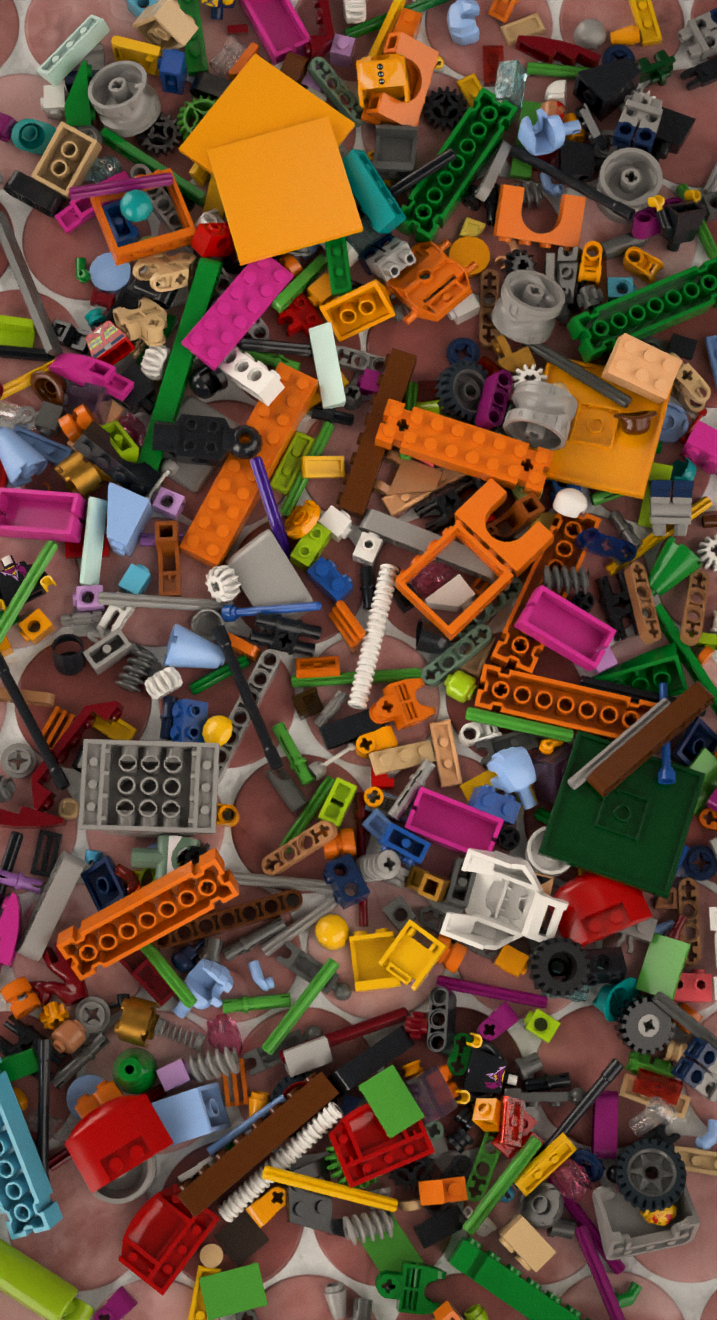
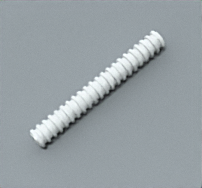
[348,564,399,710]
[217,1101,344,1222]

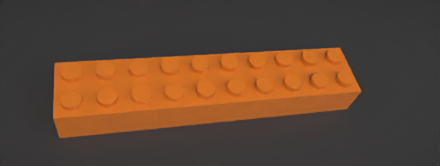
[179,362,319,568]

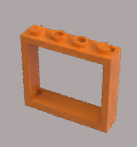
[90,168,196,266]
[395,522,514,641]

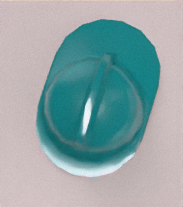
[11,119,57,155]
[592,977,640,1022]

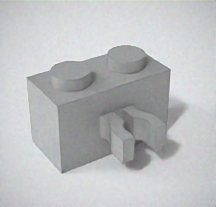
[83,625,133,675]
[615,918,658,954]

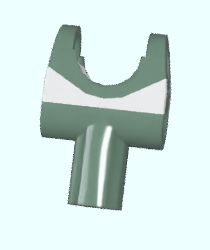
[131,835,200,880]

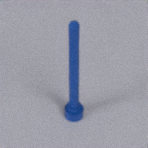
[222,602,322,622]
[658,682,676,784]

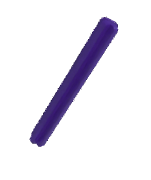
[250,456,292,559]

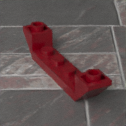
[305,0,334,61]
[31,701,124,812]

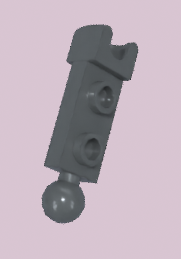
[556,246,583,323]
[474,731,546,766]
[276,941,352,1001]
[242,1025,323,1076]
[503,1087,586,1107]

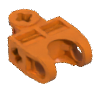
[369,678,436,730]

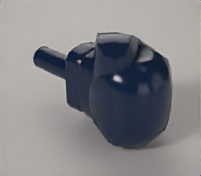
[171,939,205,972]

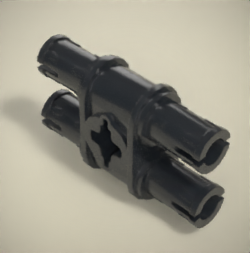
[413,475,475,533]
[595,571,644,642]
[248,612,322,657]
[0,1014,67,1080]

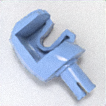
[447,0,480,46]
[518,108,581,156]
[487,746,537,810]
[173,958,234,1018]

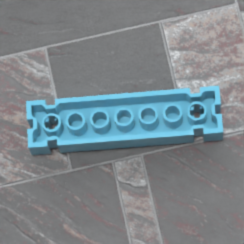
[0,1057,63,1240]

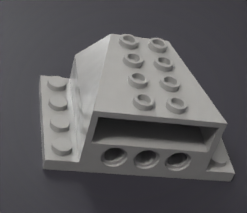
[78,739,220,838]

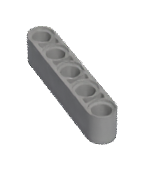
[16,851,85,961]

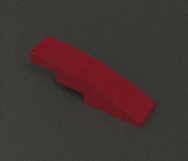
[515,35,601,68]
[0,806,67,829]
[119,949,175,1007]

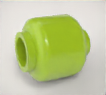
[444,670,478,703]

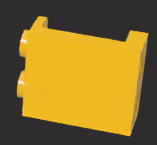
[349,928,401,992]

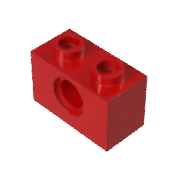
[190,222,236,257]

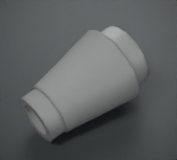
[324,1282,347,1320]

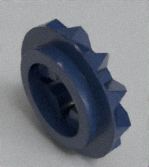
[602,45,635,64]
[446,338,480,365]
[682,845,717,881]
[570,1147,606,1182]

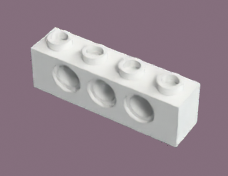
[218,346,285,406]

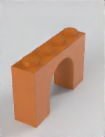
[365,32,439,127]
[493,184,586,252]
[454,478,554,577]

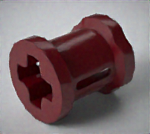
[90,287,116,311]

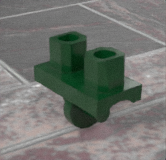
[637,49,676,86]

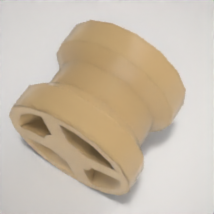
[663,1038,688,1064]

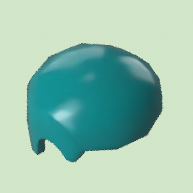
[120,189,153,222]
[670,458,697,485]

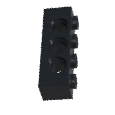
[530,947,627,989]

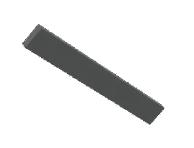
[0,210,63,357]

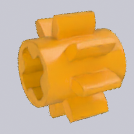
[39,1002,69,1030]

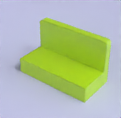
[0,315,37,348]

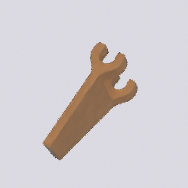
[373,450,443,495]

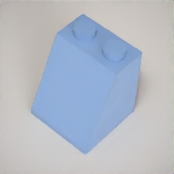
[107,482,153,557]
[152,1082,231,1147]

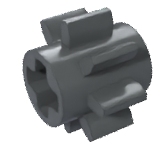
[576,285,604,311]
[0,775,17,803]

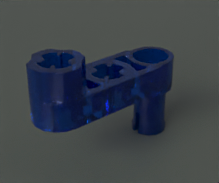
[575,527,637,565]

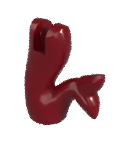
[29,942,89,1008]

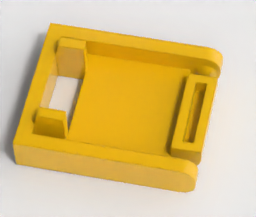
[111,35,163,76]
[378,919,448,991]

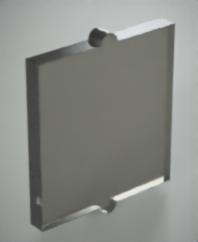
[214,1210,269,1267]

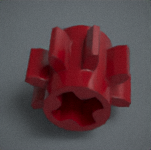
[405,1011,428,1040]

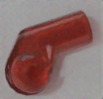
[114,864,141,895]

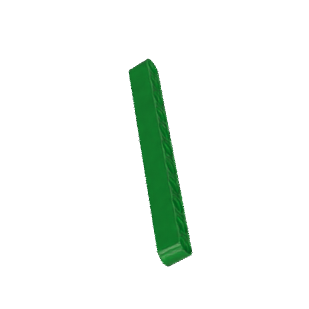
[137,257,223,473]

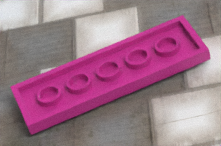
[181,257,294,371]

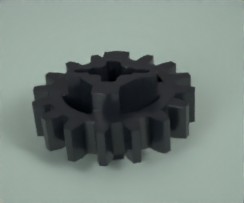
[423,86,468,132]
[137,112,182,157]
[389,1154,436,1190]

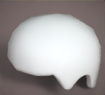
[552,488,587,518]

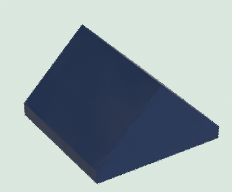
[670,716,717,768]
[81,855,129,912]

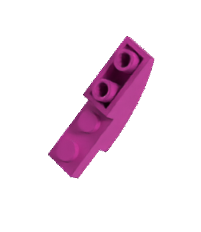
[55,171,130,235]
[49,353,134,401]
[0,893,22,970]

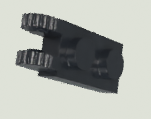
[680,57,717,91]

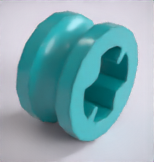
[84,308,106,328]

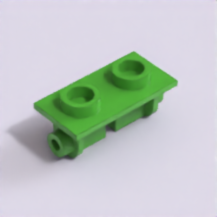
[624,1050,675,1085]

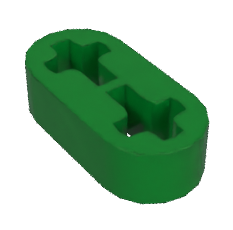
[447,1033,472,1076]

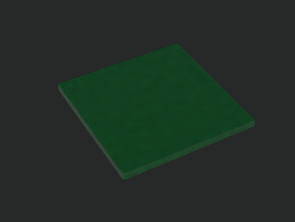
[538,730,705,899]

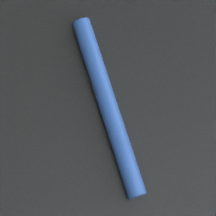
[206,1094,287,1156]

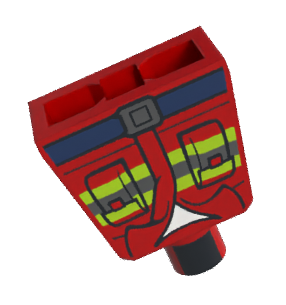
[85,321,136,365]

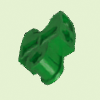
[375,1260,446,1315]

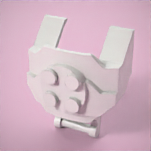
[440,848,569,950]

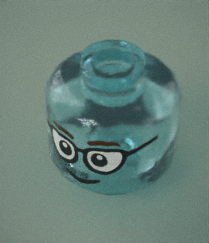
[91,155,122,183]

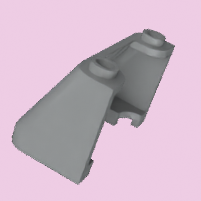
[224,529,313,634]
[592,1183,700,1260]

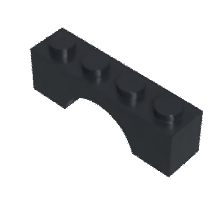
[72,421,161,497]

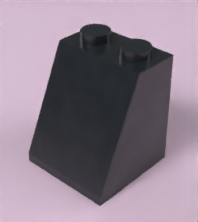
[573,57,642,122]

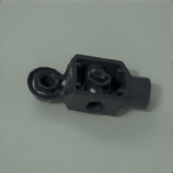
[152,414,263,467]

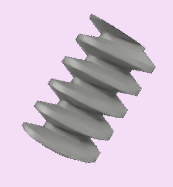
[355,850,401,883]
[189,1046,240,1083]
[343,1209,394,1246]

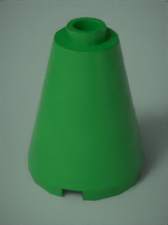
[647,536,703,597]
[112,1048,158,1094]

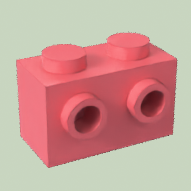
[673,969,712,1003]

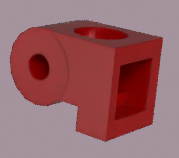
[371,764,394,790]

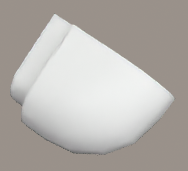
[545,80,567,106]

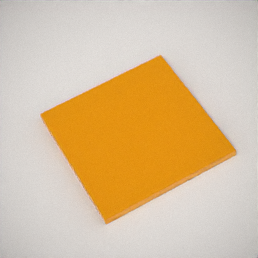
[179,53,355,176]
[207,116,363,266]
[524,359,674,499]

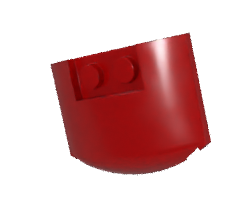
[548,872,653,948]
[64,1094,174,1194]
[328,1103,435,1188]
[118,1183,220,1296]

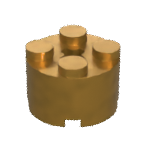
[53,450,103,499]
[114,996,160,1048]

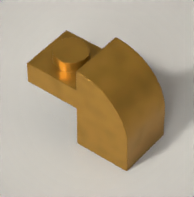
[492,334,536,375]
[405,865,451,902]

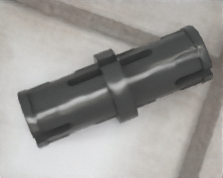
[608,510,642,551]

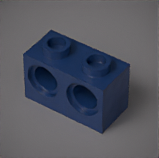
[322,853,370,910]

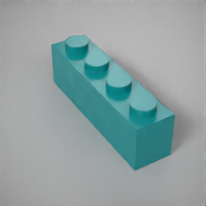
[342,149,406,234]

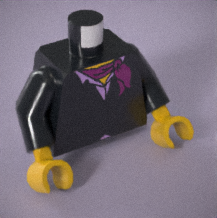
[648,190,707,252]
[0,555,57,612]
[455,1032,518,1104]

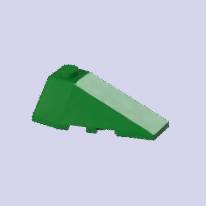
[592,643,688,696]

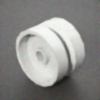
[524,827,570,877]

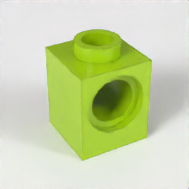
[523,1008,561,1044]

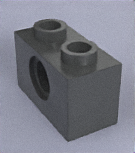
[441,857,477,910]

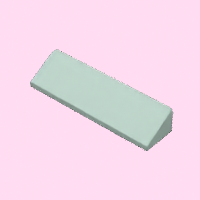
[37,14,110,86]
[308,322,346,409]
[80,497,108,586]

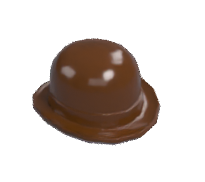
[30,371,67,406]
[613,410,657,435]

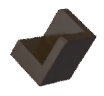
[292,687,324,721]

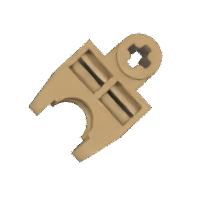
[133,252,196,292]
[113,298,167,347]
[670,352,711,413]

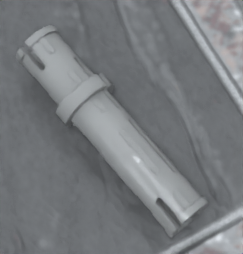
[387,758,436,822]

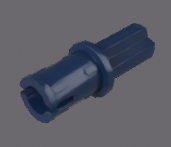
[160,696,178,741]

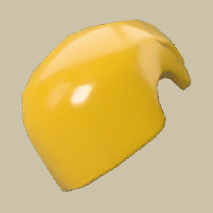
[202,715,233,747]
[315,914,350,951]

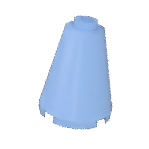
[0,426,48,487]
[163,624,225,669]

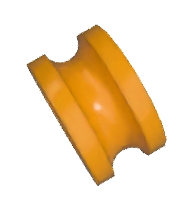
[364,787,384,808]
[401,1059,424,1077]

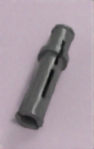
[221,916,287,962]
[50,1031,110,1090]

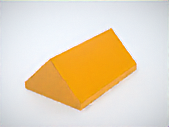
[319,279,396,342]

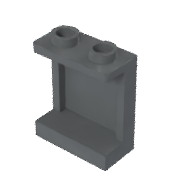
[372,124,418,181]

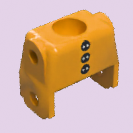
[356,53,410,108]

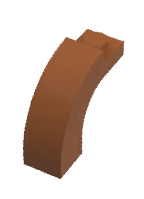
[486,492,545,538]
[155,521,182,597]

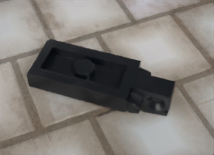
[575,103,608,152]

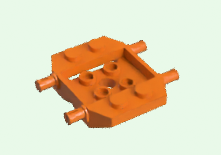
[384,238,478,325]

